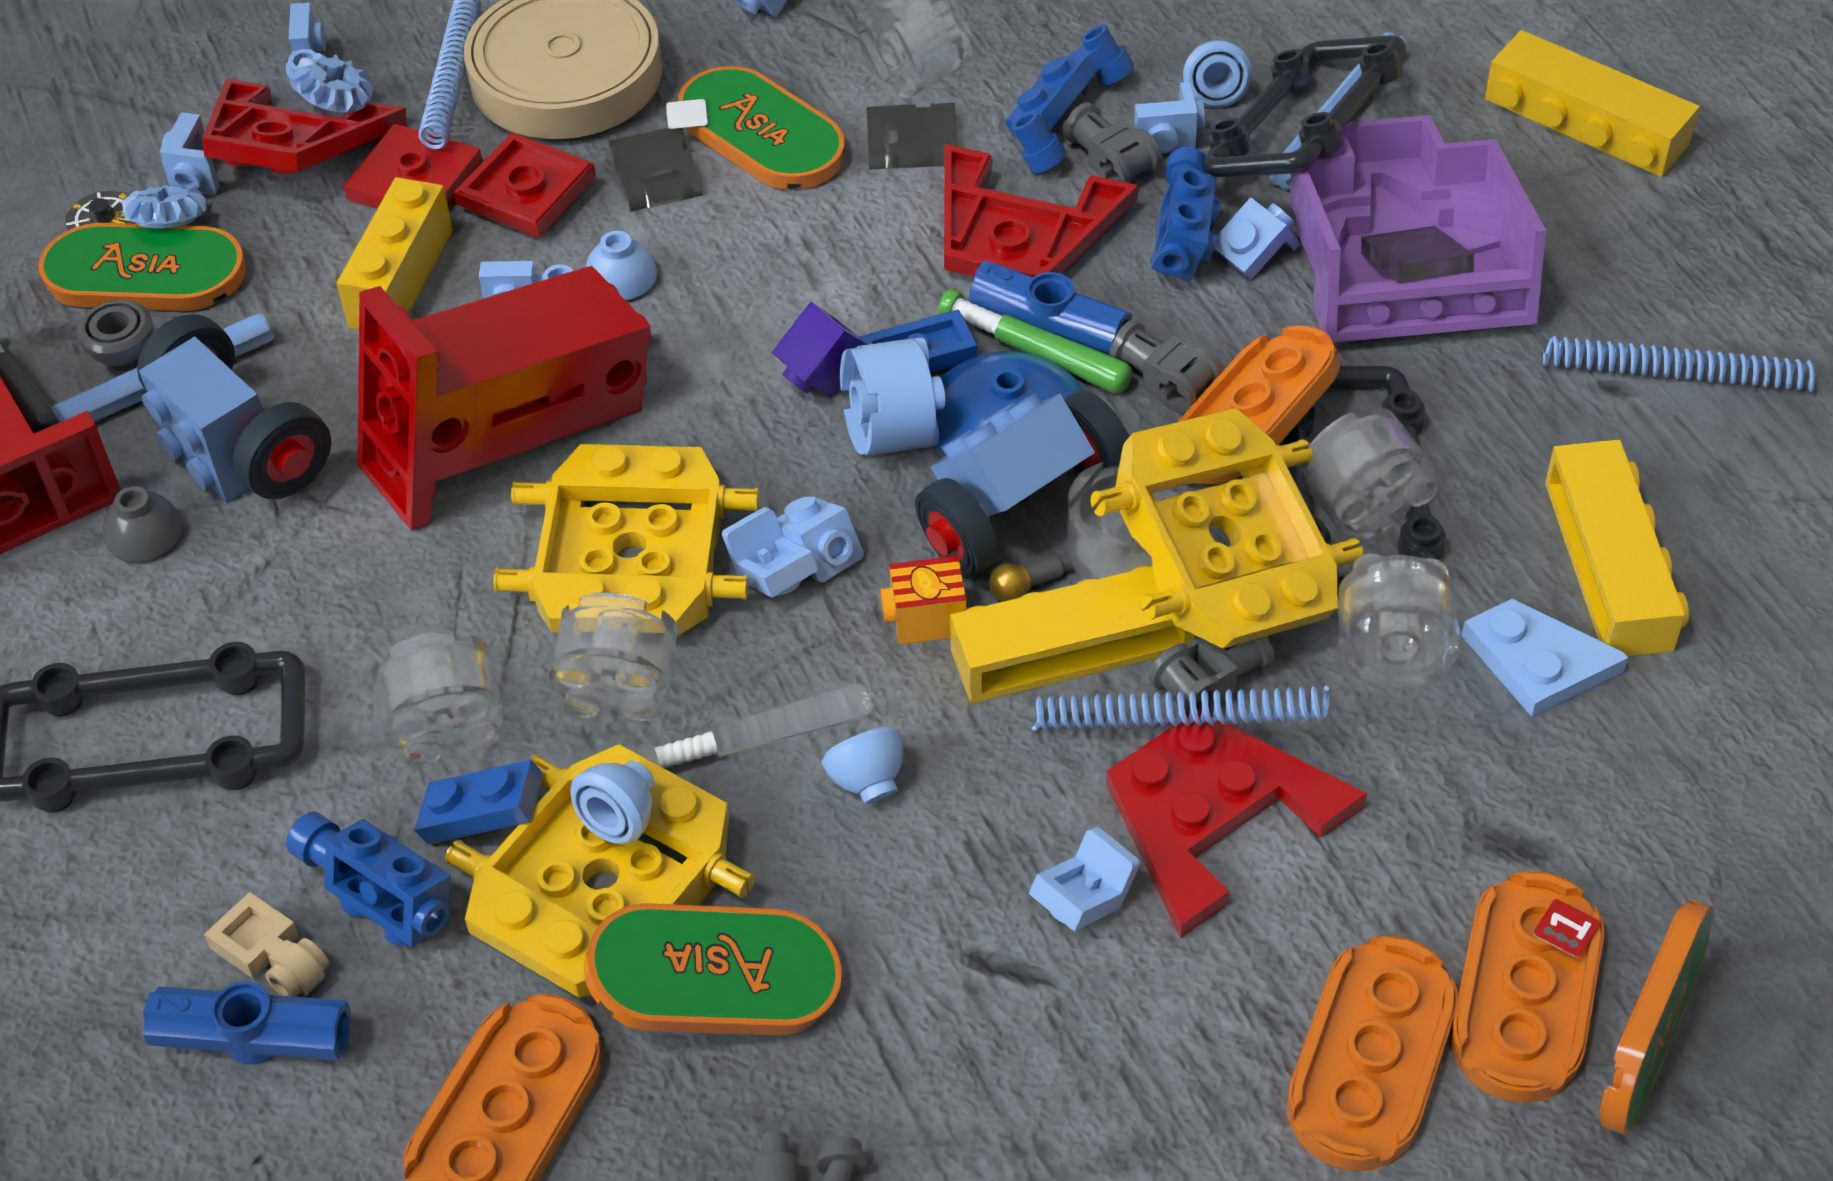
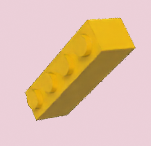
[1485,30,1700,177]
[1545,440,1689,656]
[950,565,1195,704]

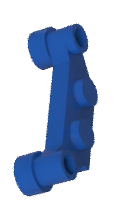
[1005,25,1134,173]

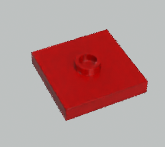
[343,124,483,208]
[454,132,596,238]

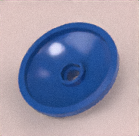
[935,351,1084,457]

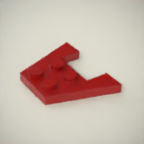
[202,79,407,174]
[944,144,1138,277]
[1106,709,1367,938]

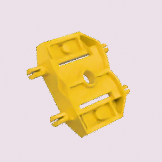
[1091,408,1363,649]
[493,444,760,636]
[445,744,755,998]

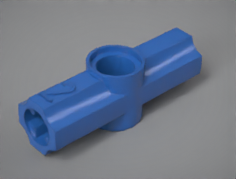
[969,260,1132,354]
[143,981,351,1065]

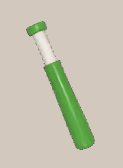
[938,289,1132,394]

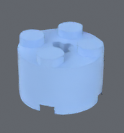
[840,337,945,456]

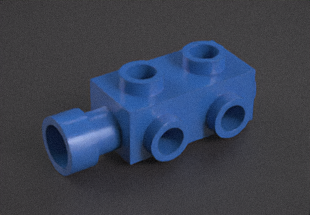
[1150,147,1221,281]
[286,812,451,947]

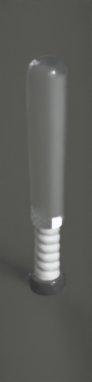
[637,683,872,768]

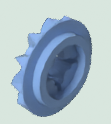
[293,53,374,113]
[122,185,207,228]

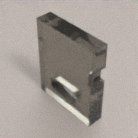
[867,103,958,170]
[608,128,703,212]
[1361,226,1474,283]

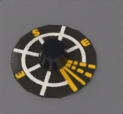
[65,190,136,230]

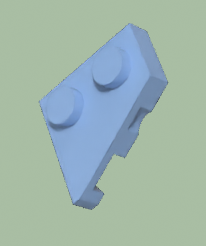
[1461,599,1628,717]

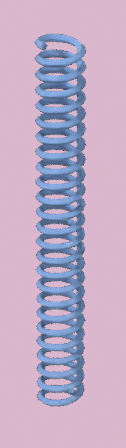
[418,0,481,149]
[1543,336,1816,392]
[1032,686,1330,731]

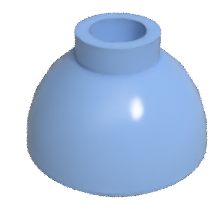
[1183,40,1252,109]
[585,231,657,300]
[821,726,904,805]
[570,761,655,845]

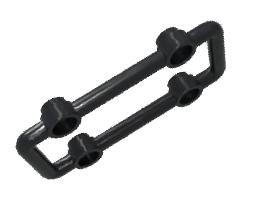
[1202,35,1406,177]
[1283,366,1446,599]
[0,642,305,813]

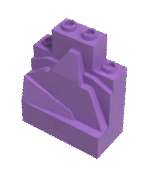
[1290,115,1546,343]

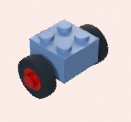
[137,314,332,503]
[915,391,1130,579]

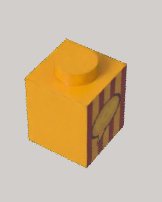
[880,556,966,645]

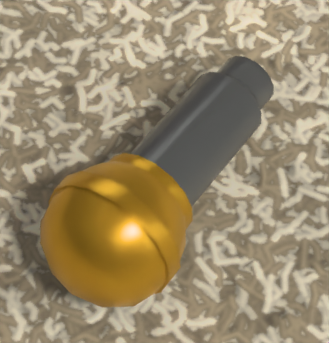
[989,555,1072,602]

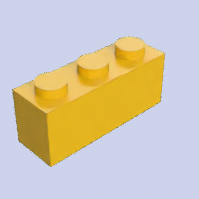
[336,177,453,330]

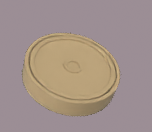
[464,0,663,139]

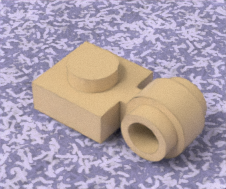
[204,892,329,997]

